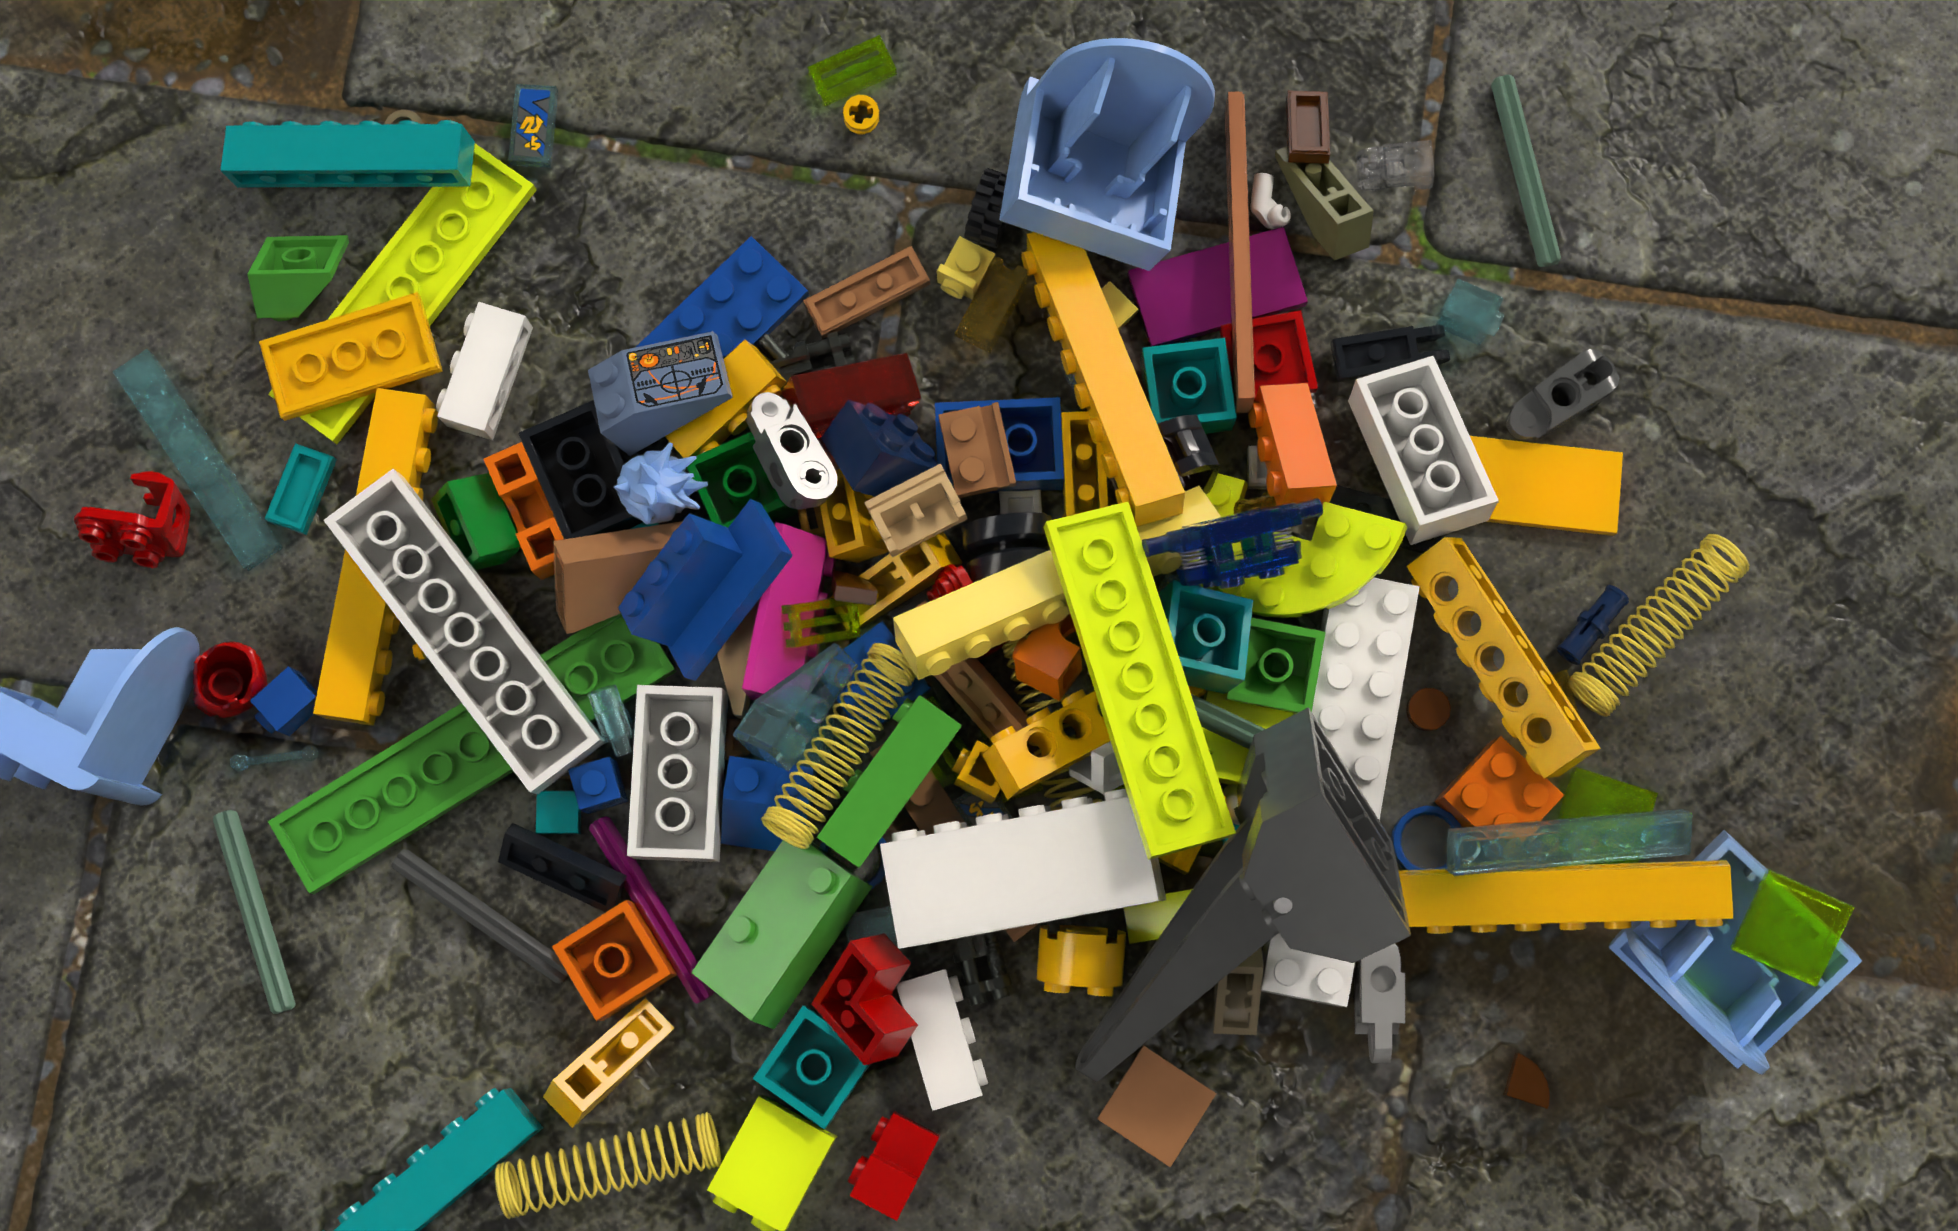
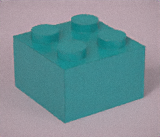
[1140,338,1237,434]
[1158,580,1253,694]
[753,1005,870,1129]

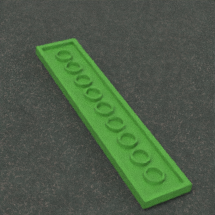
[268,614,677,894]

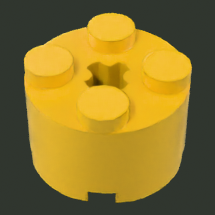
[1037,925,1126,996]

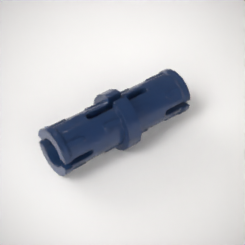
[1557,585,1629,665]

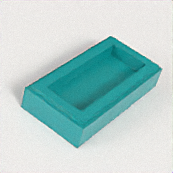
[264,443,337,535]

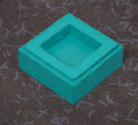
[536,791,581,834]

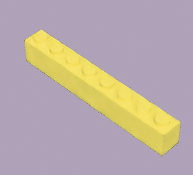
[893,486,1225,680]

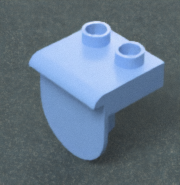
[999,38,1215,271]
[0,627,200,806]
[1609,830,1862,1075]

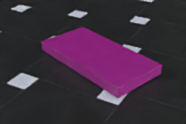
[1127,226,1308,347]

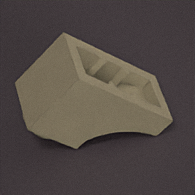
[1212,947,1264,1035]

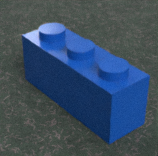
[618,513,743,647]

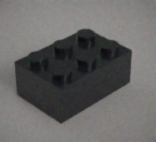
[518,400,643,539]

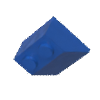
[721,756,817,852]

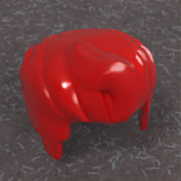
[193,641,268,718]

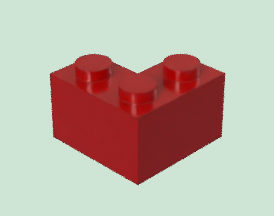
[811,933,918,1066]
[847,1111,940,1221]

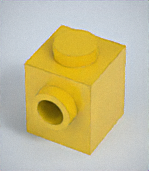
[952,740,1001,804]

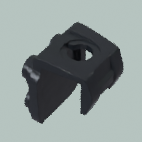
[1110,414,1220,494]

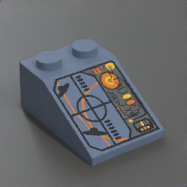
[588,331,733,456]

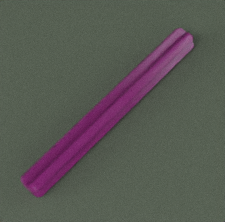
[589,816,715,1003]

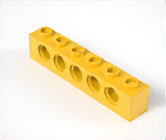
[1406,537,1601,779]
[982,686,1207,800]

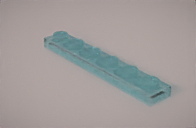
[112,349,283,571]
[1447,809,1692,876]

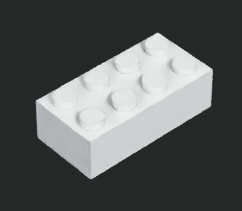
[1348,356,1499,545]
[627,685,728,862]

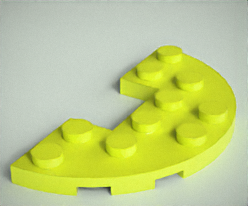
[1182,473,1408,618]

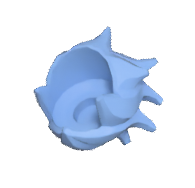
[614,443,708,524]

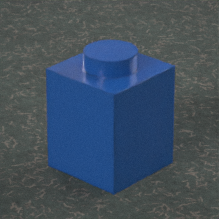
[250,666,317,736]
[568,757,629,814]

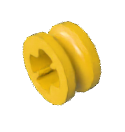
[843,94,879,134]

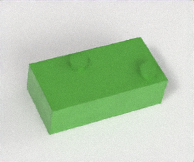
[816,695,962,868]
[691,840,873,1029]

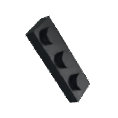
[498,823,627,912]

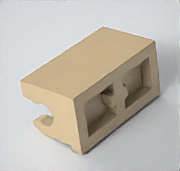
[864,464,968,557]

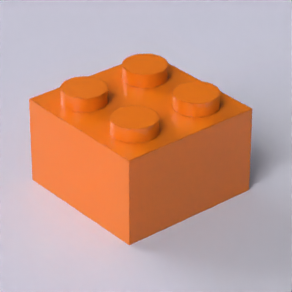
[1434,736,1564,860]
[552,900,677,1021]

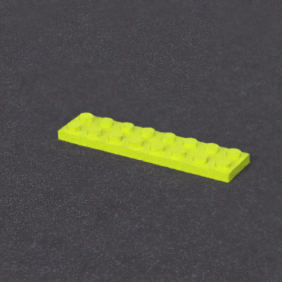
[268,144,537,445]
[1043,502,1236,860]

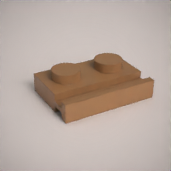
[938,402,1016,498]

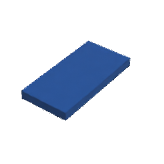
[668,499,793,681]

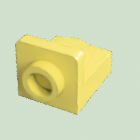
[936,236,996,300]

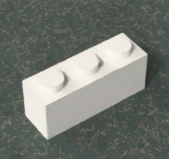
[436,302,533,441]
[896,969,988,1111]

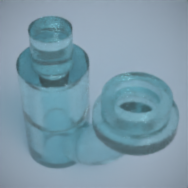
[587,684,635,757]

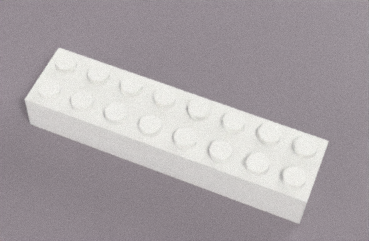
[324,469,606,794]

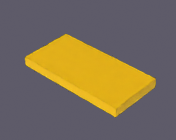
[259,292,443,421]
[1470,436,1623,536]

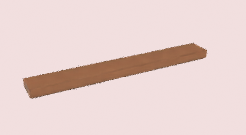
[1225,92,1255,413]

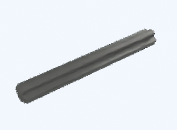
[391,849,569,984]

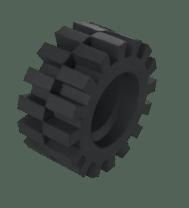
[964,168,1008,249]

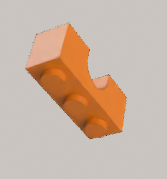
[483,442,564,580]
[1012,614,1082,701]

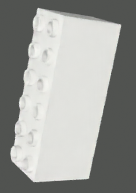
[880,789,1166,949]

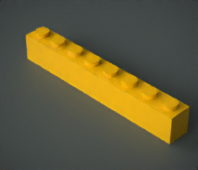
[1021,232,1185,527]
[313,388,438,726]
[1398,860,1734,934]

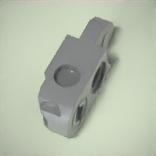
[1354,943,1405,1064]

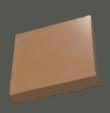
[1097,1045,1217,1167]

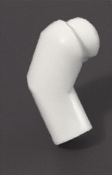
[1250,173,1291,230]

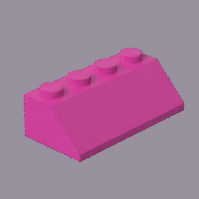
[742,522,836,709]

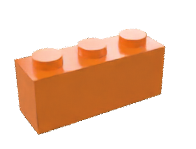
[1248,383,1337,513]

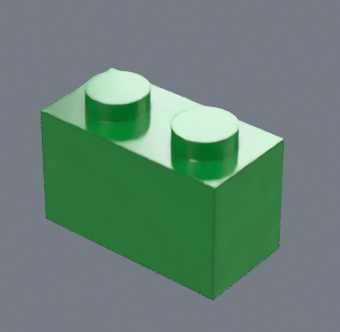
[431,473,521,570]

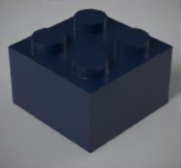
[821,399,939,497]

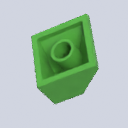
[247,235,349,321]
[1226,618,1326,713]

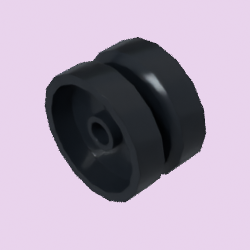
[961,512,1052,583]

